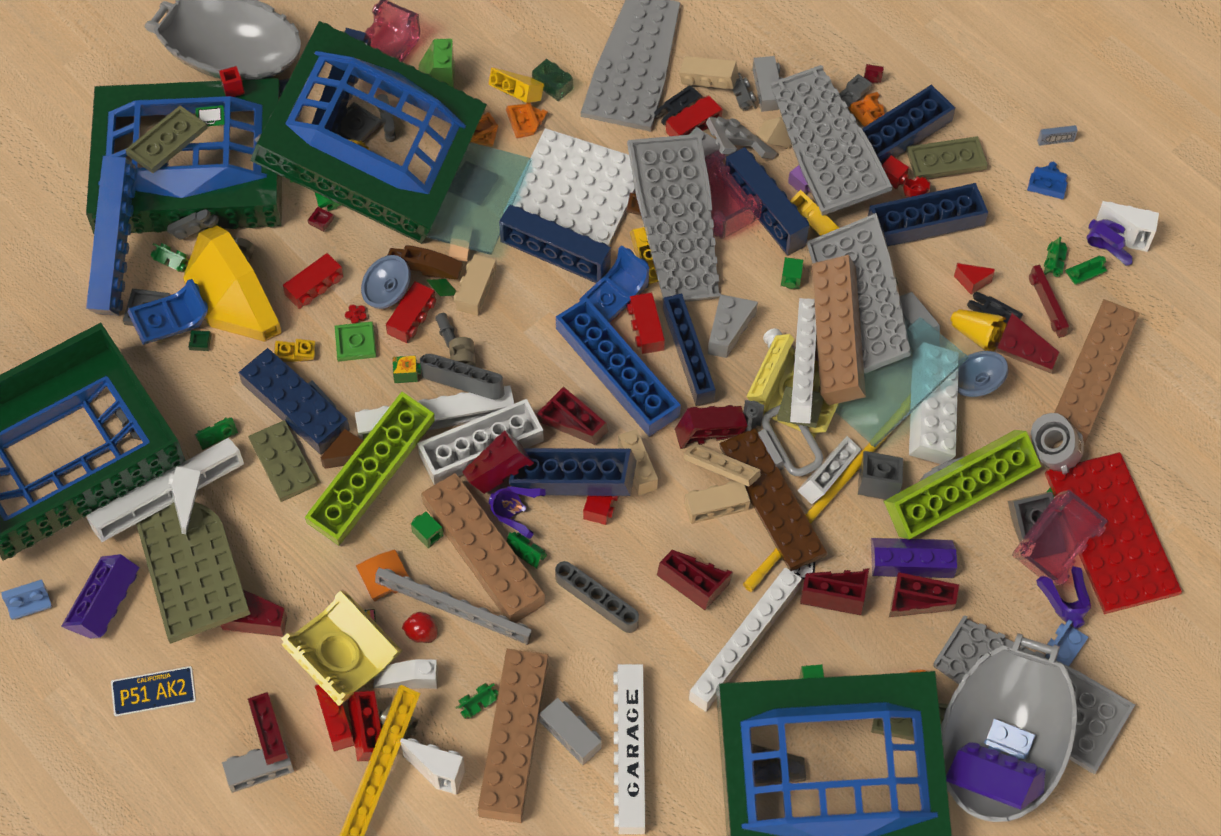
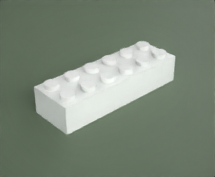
[909,343,959,464]
[417,399,544,485]

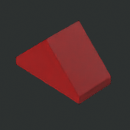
[954,263,995,295]

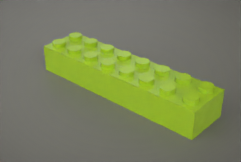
[305,392,435,546]
[884,430,1041,539]

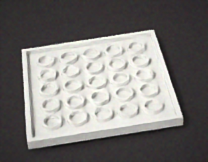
[504,128,635,247]

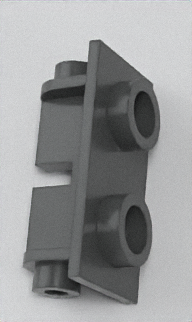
[732,72,757,111]
[743,400,764,432]

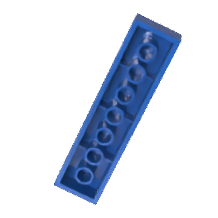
[86,156,137,316]
[556,297,681,437]

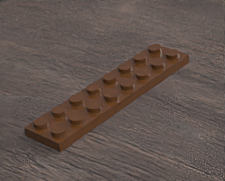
[719,428,827,571]

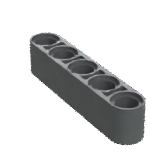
[420,354,505,400]
[555,561,639,633]

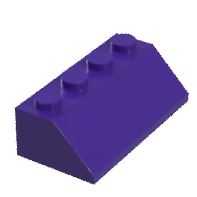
[871,538,957,578]
[61,554,140,639]
[946,742,1045,810]

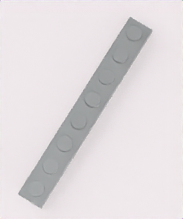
[375,568,532,645]

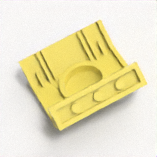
[746,334,839,437]
[282,591,402,706]

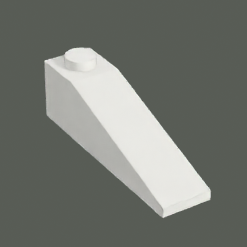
[798,436,861,504]

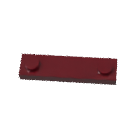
[1029,264,1069,338]
[247,692,288,765]

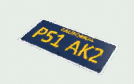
[111,666,195,716]

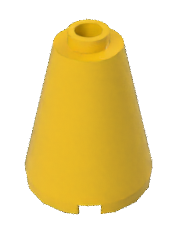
[950,309,1007,351]

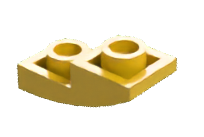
[274,339,315,362]

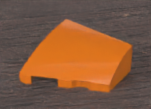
[848,92,885,127]

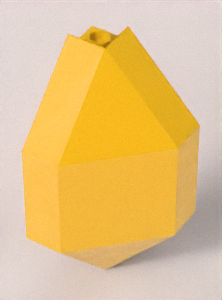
[183,225,282,342]

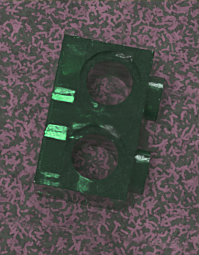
[532,59,573,102]

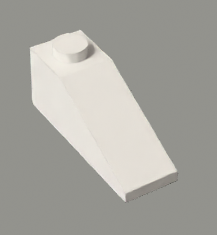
[169,466,201,535]
[374,659,438,689]

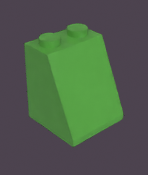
[419,39,455,88]

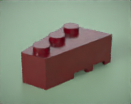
[997,313,1059,373]
[536,386,608,445]
[675,405,748,449]
[462,430,534,494]
[657,550,733,610]
[800,568,869,615]
[889,572,960,617]
[221,589,287,637]

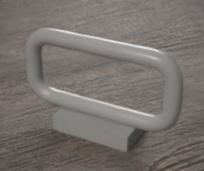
[758,405,823,477]

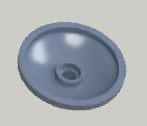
[361,255,411,309]
[958,351,1009,397]

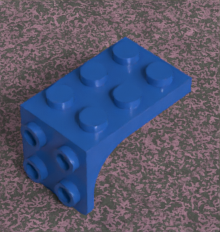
[579,246,649,323]
[127,279,208,345]

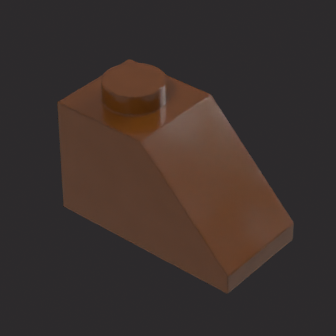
[320,429,363,469]

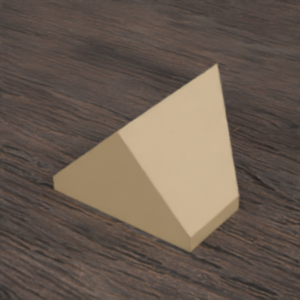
[756,117,792,149]

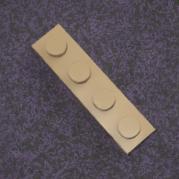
[684,443,761,486]

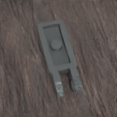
[167,209,219,240]

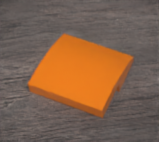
[356,549,409,601]

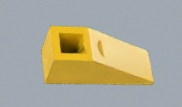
[488,67,544,103]
[790,190,839,236]
[630,227,659,284]

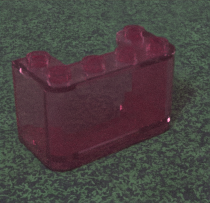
[365,0,420,62]
[705,150,762,239]
[1012,490,1108,586]

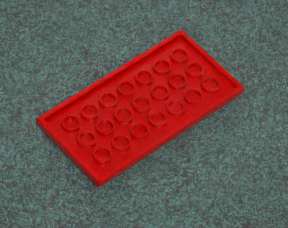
[1045,452,1182,614]

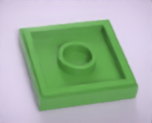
[334,321,376,362]

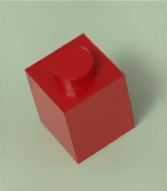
[219,66,244,97]
[882,155,909,189]

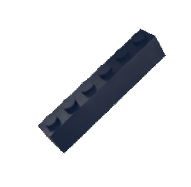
[312,28,371,134]
[663,293,716,406]

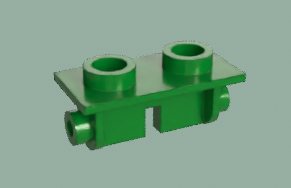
[1044,237,1068,277]
[151,243,189,272]
[1065,256,1107,285]
[194,417,238,450]
[506,532,547,569]
[455,683,498,719]

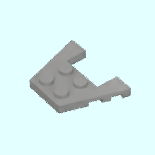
[706,117,777,159]

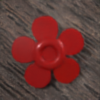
[345,304,367,324]

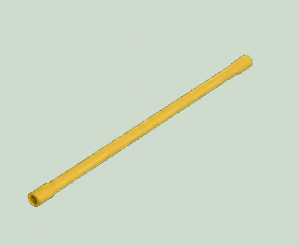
[743,394,911,592]

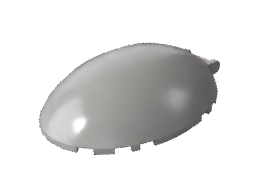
[145,0,301,80]
[941,633,1077,822]

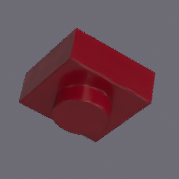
[864,64,884,83]
[307,207,334,232]

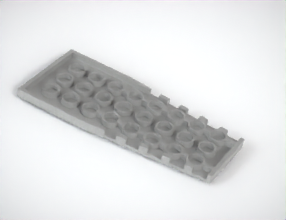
[581,0,680,132]
[771,65,892,216]
[627,134,721,302]
[806,213,911,374]
[933,616,1135,775]

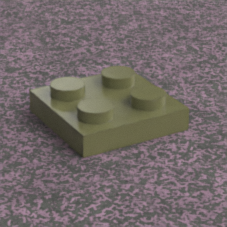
[777,386,824,428]

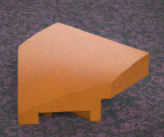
[506,102,548,138]
[469,112,498,146]

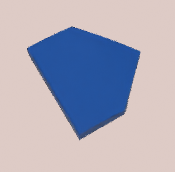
[1027,161,1068,199]

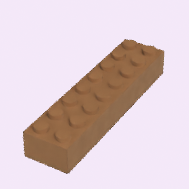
[812,255,866,405]
[1054,299,1140,445]
[421,473,545,623]
[478,649,548,823]

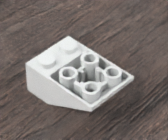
[1096,201,1159,252]
[400,738,465,795]

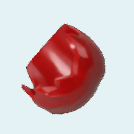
[903,176,930,198]
[402,612,438,643]

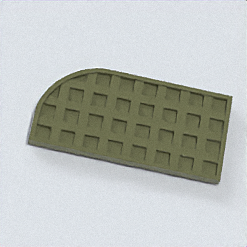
[136,502,250,644]

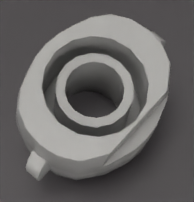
[1031,413,1084,475]

